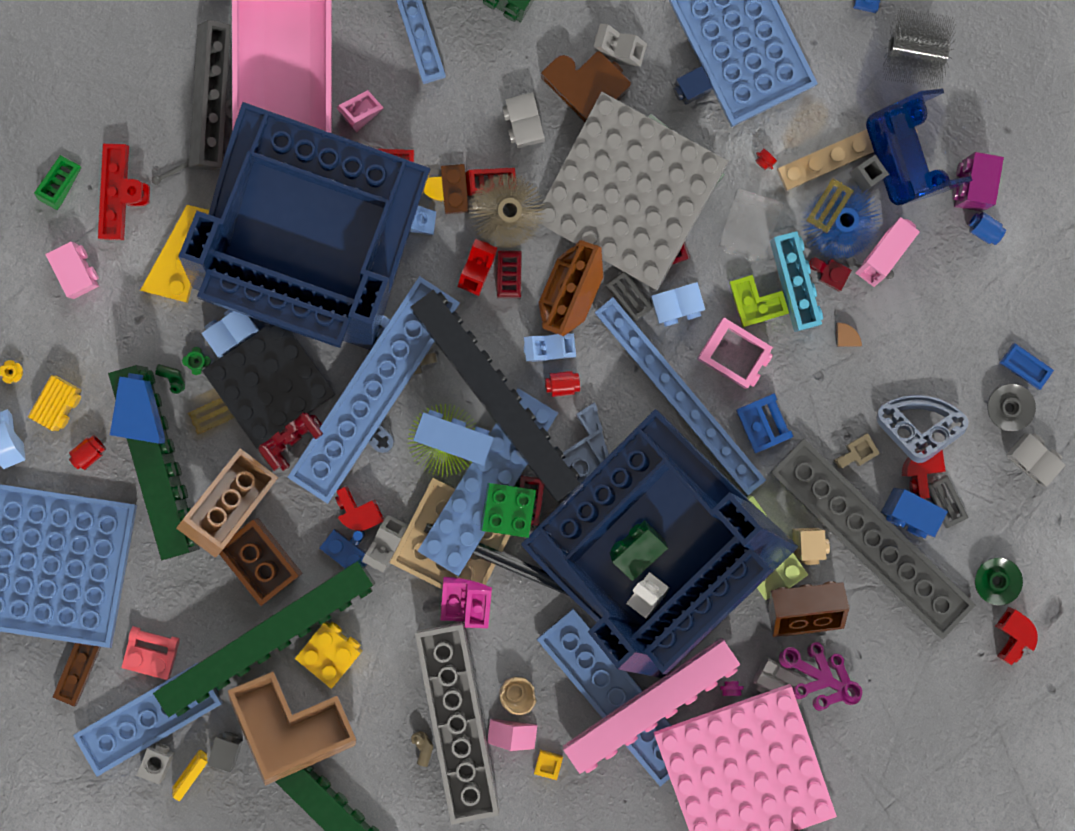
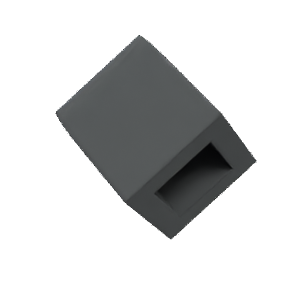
[849,149,898,192]

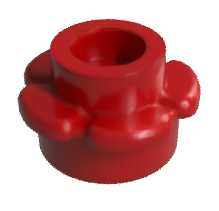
[755,149,777,170]

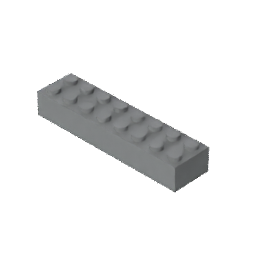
[415,621,499,825]

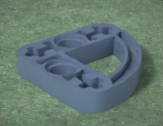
[876,395,969,463]

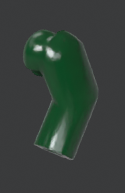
[155,364,185,394]

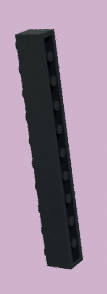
[410,289,581,501]

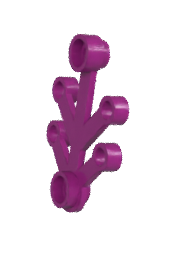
[779,642,862,711]

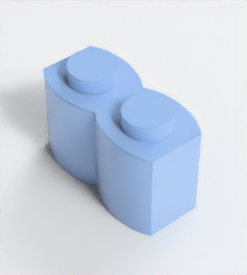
[651,282,705,327]
[202,309,260,358]

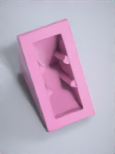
[337,90,383,133]
[487,719,537,751]

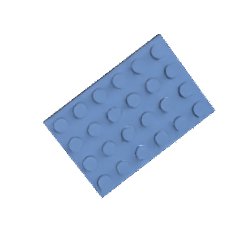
[669,0,818,127]

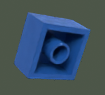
[881,488,948,539]

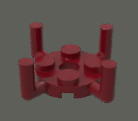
[258,412,323,471]

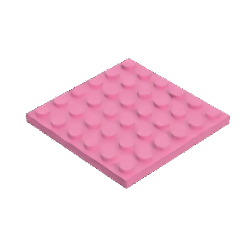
[654,684,837,831]

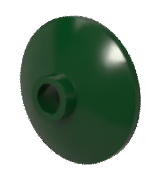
[974,557,1023,606]

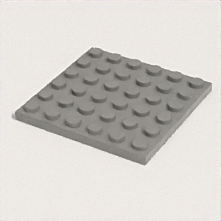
[535,92,729,290]

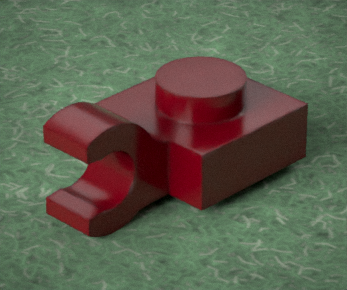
[809,257,852,292]

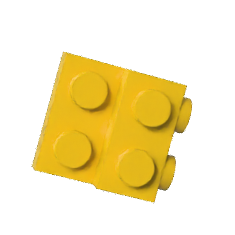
[295,621,362,689]

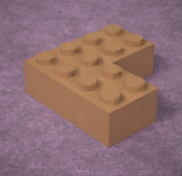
[228,672,356,786]

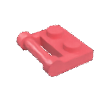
[121,626,180,680]

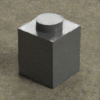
[207,732,243,772]

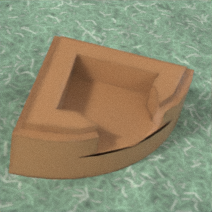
[836,323,862,347]

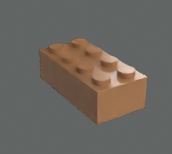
[176,448,279,558]

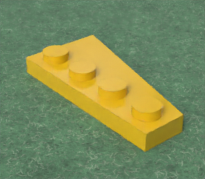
[140,205,209,303]

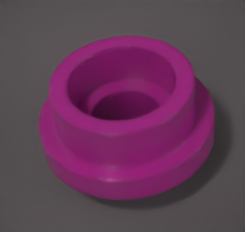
[720,681,744,696]

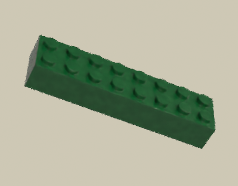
[108,365,200,561]

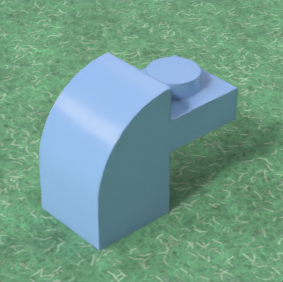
[524,333,576,362]
[0,409,26,469]

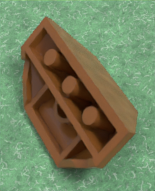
[539,240,603,336]

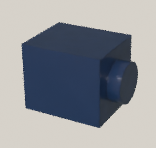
[673,66,713,105]

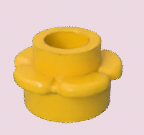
[0,360,23,384]

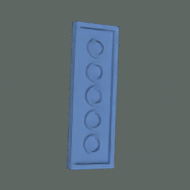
[73,662,223,776]

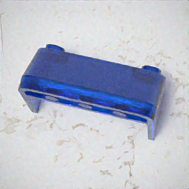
[866,88,973,205]

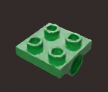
[480,483,536,538]

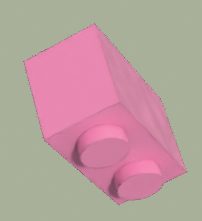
[45,242,99,299]

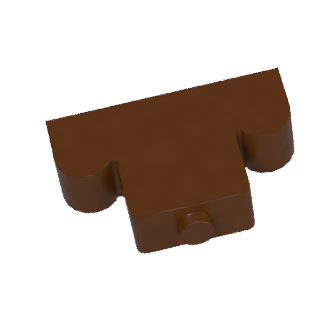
[541,51,631,123]

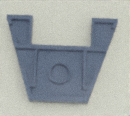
[516,402,609,497]

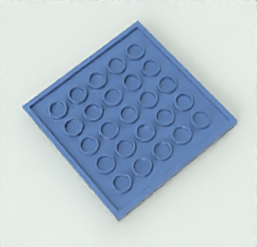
[0,484,137,648]

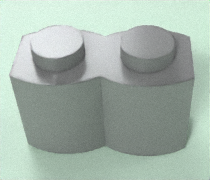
[502,92,545,149]
[1006,433,1066,487]

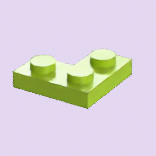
[729,275,789,328]

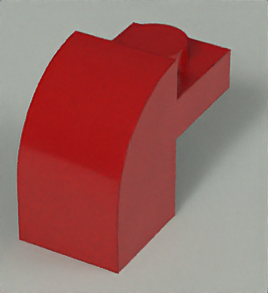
[457,239,498,296]
[902,449,946,499]
[335,486,384,530]
[995,607,1038,665]

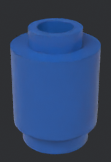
[968,212,1006,245]

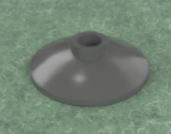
[987,384,1036,431]

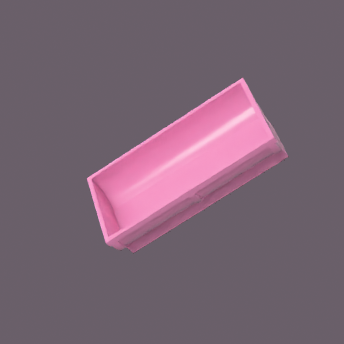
[232,0,332,133]

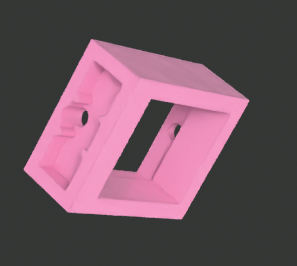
[855,217,920,287]
[697,318,773,389]

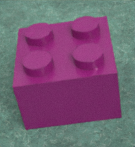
[952,152,1004,212]

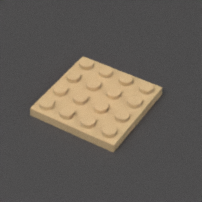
[390,477,510,589]

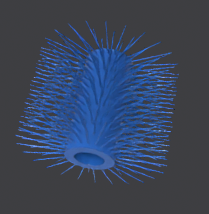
[803,183,883,260]

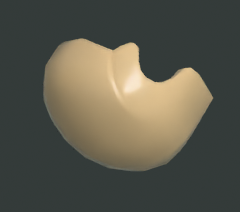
[499,677,537,715]

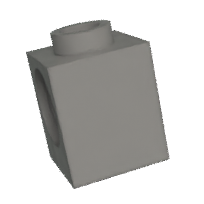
[136,743,175,784]

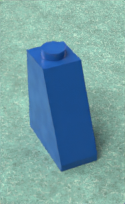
[110,373,165,443]

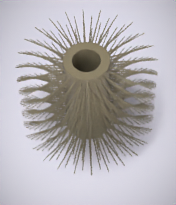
[468,173,546,248]

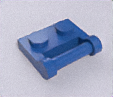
[736,393,794,453]

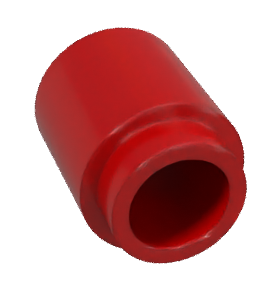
[545,371,580,397]
[69,435,106,470]

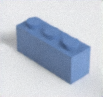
[413,410,494,466]

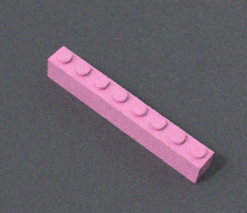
[563,638,741,774]

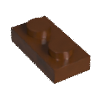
[441,164,469,215]

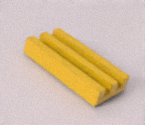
[172,750,208,802]

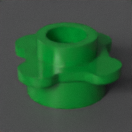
[182,347,211,375]

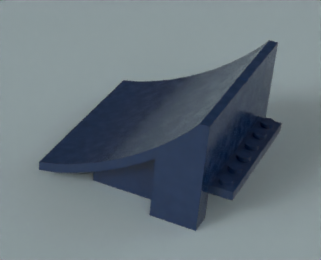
[178,102,431,351]
[521,409,799,678]

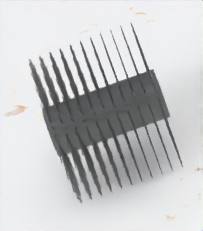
[883,10,956,89]

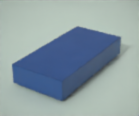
[999,343,1054,390]

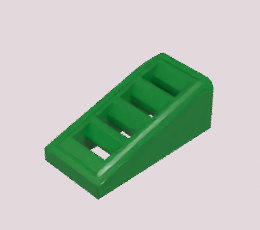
[34,155,81,210]

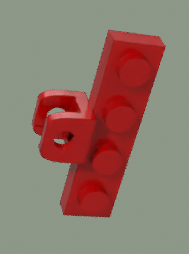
[98,144,150,240]

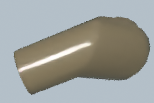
[411,731,434,767]

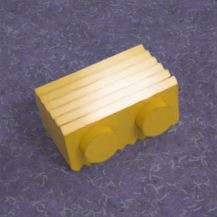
[28,375,82,431]

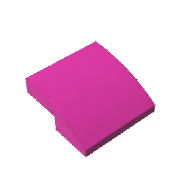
[440,577,492,628]

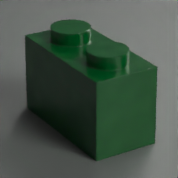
[609,520,668,581]

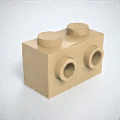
[792,528,830,565]

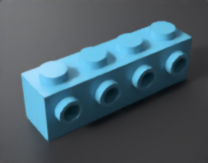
[770,231,823,332]

